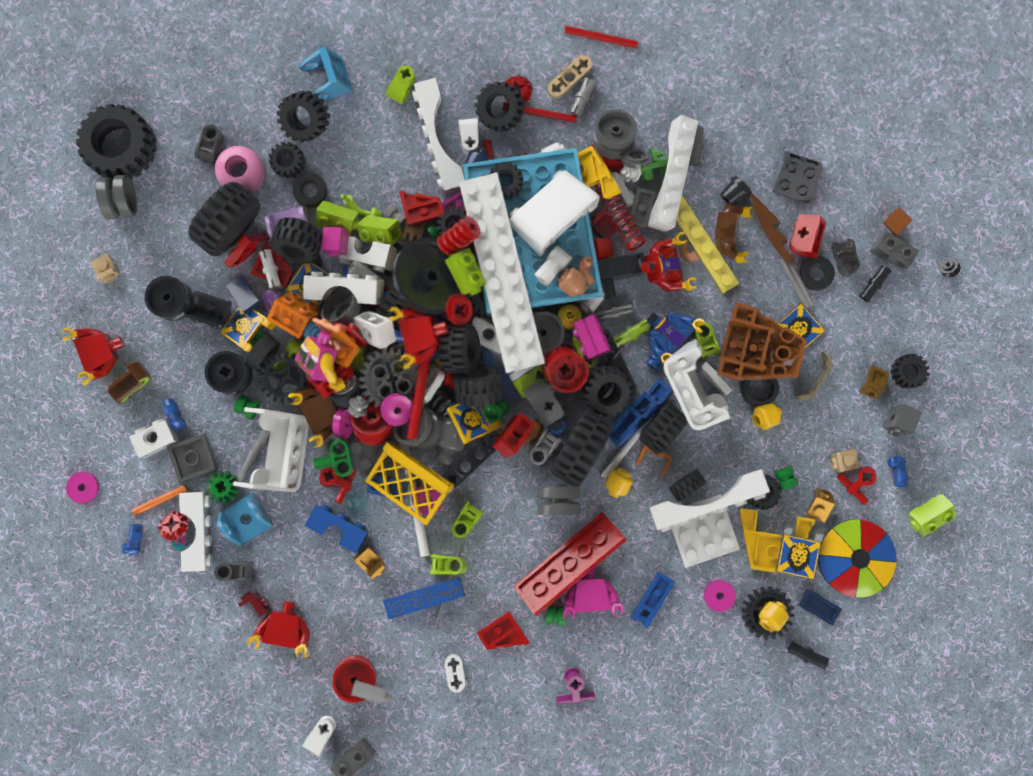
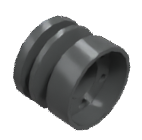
[321,288,373,326]

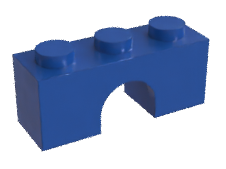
[305,503,369,553]

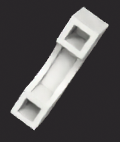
[303,271,384,304]
[179,492,213,572]

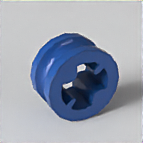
[645,354,663,371]
[548,418,566,435]

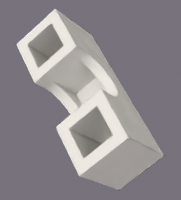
[337,236,397,273]

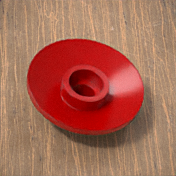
[332,323,366,347]

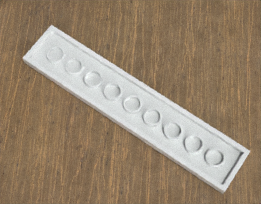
[459,173,545,373]

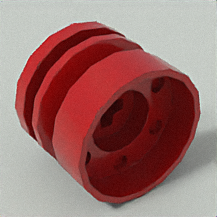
[541,346,588,393]

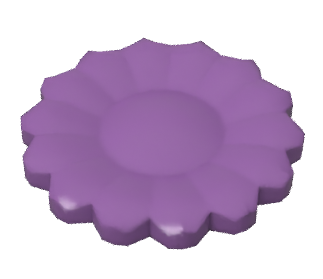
[261,289,279,314]

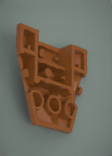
[717,302,807,381]

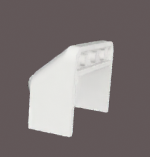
[234,408,309,492]

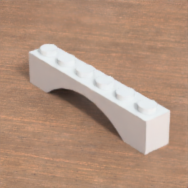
[412,78,465,195]
[648,115,698,232]
[648,469,770,532]

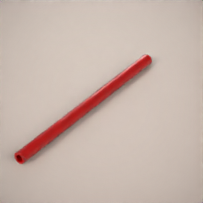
[407,316,437,440]

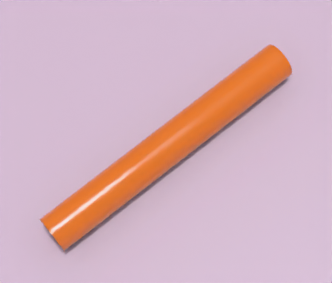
[132,484,188,516]

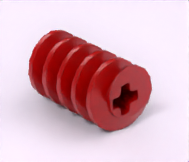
[437,215,481,256]

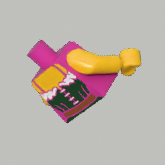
[294,330,345,392]

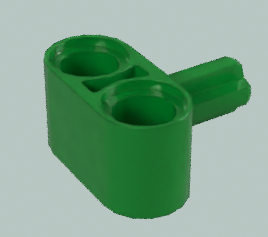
[313,440,354,477]

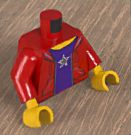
[641,232,697,292]

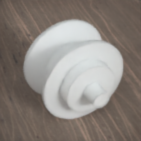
[621,166,642,182]

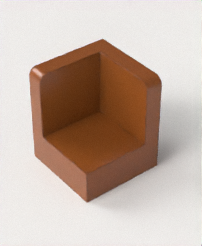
[883,207,913,236]

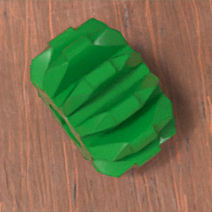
[206,471,240,503]

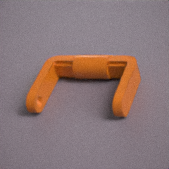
[636,446,672,476]

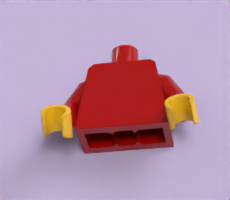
[388,307,449,369]
[61,328,125,386]
[247,601,310,658]

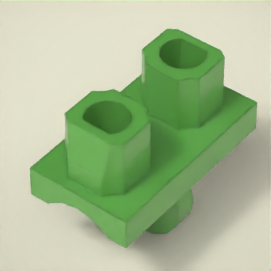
[640,147,668,181]

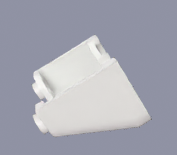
[509,170,600,257]
[664,339,730,430]

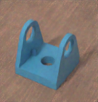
[299,46,353,101]
[217,492,274,546]

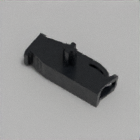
[597,253,645,299]

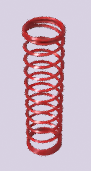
[594,183,646,251]

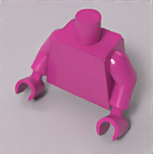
[563,568,624,620]

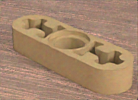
[548,55,592,99]

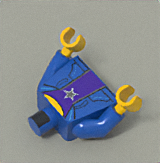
[647,312,707,366]

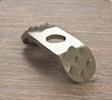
[795,351,834,401]

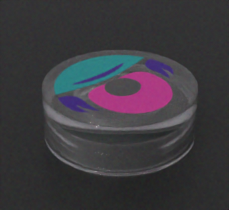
[170,533,192,551]

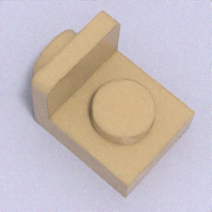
[90,253,120,283]
[830,449,860,473]

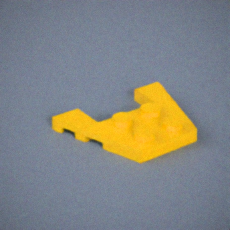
[578,146,622,199]
[739,508,816,574]

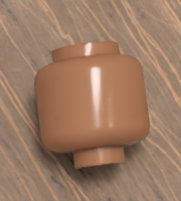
[557,268,588,297]

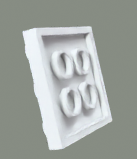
[671,494,740,568]

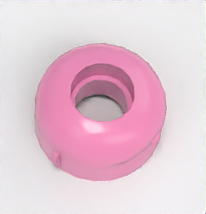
[215,146,265,194]

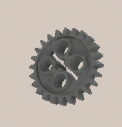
[358,347,419,410]

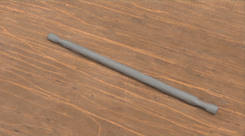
[433,538,464,629]

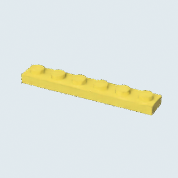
[676,196,740,294]

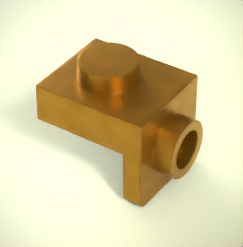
[806,488,835,523]
[353,545,386,580]

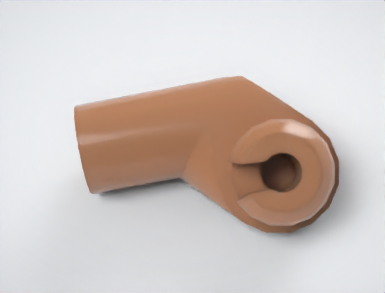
[678,239,699,263]
[578,256,596,287]

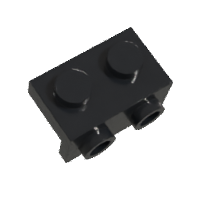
[185,291,232,329]

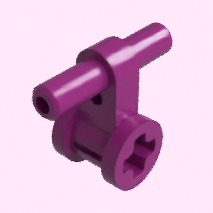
[556,667,595,705]

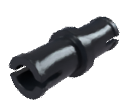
[859,265,892,303]
[787,641,829,670]

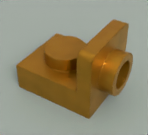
[859,365,890,399]

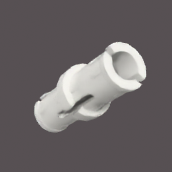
[259,249,282,290]

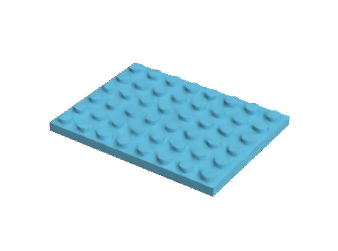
[463,148,603,314]

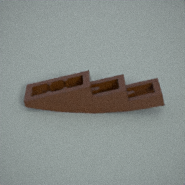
[750,194,795,266]

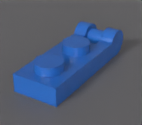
[630,571,675,628]

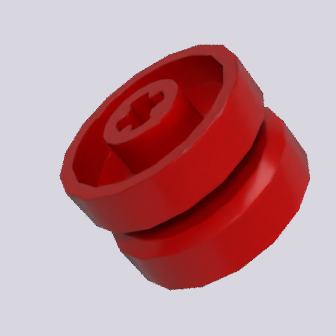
[350,396,393,446]
[332,655,376,703]

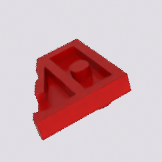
[399,191,444,227]
[224,232,270,268]
[251,240,294,289]
[476,611,530,650]

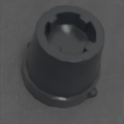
[720,176,752,205]

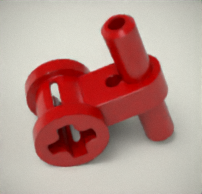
[837,466,877,505]
[319,467,357,504]

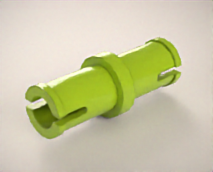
[614,318,651,348]

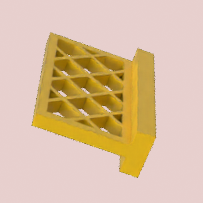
[365,442,455,525]

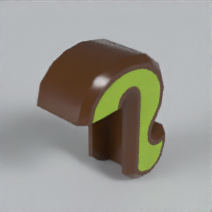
[107,361,151,404]

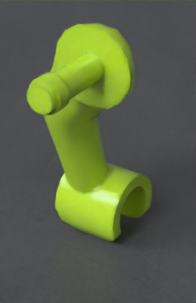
[340,194,382,217]

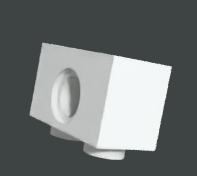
[353,310,396,349]
[471,316,501,355]
[130,419,180,458]

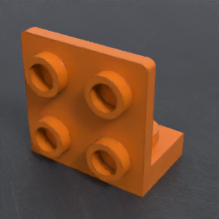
[267,292,321,339]
[312,317,360,368]

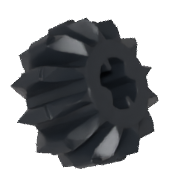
[428,386,458,418]

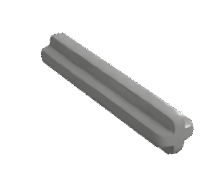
[780,258,814,308]

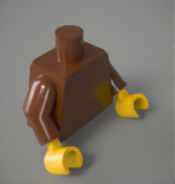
[715,204,754,264]
[288,387,340,448]

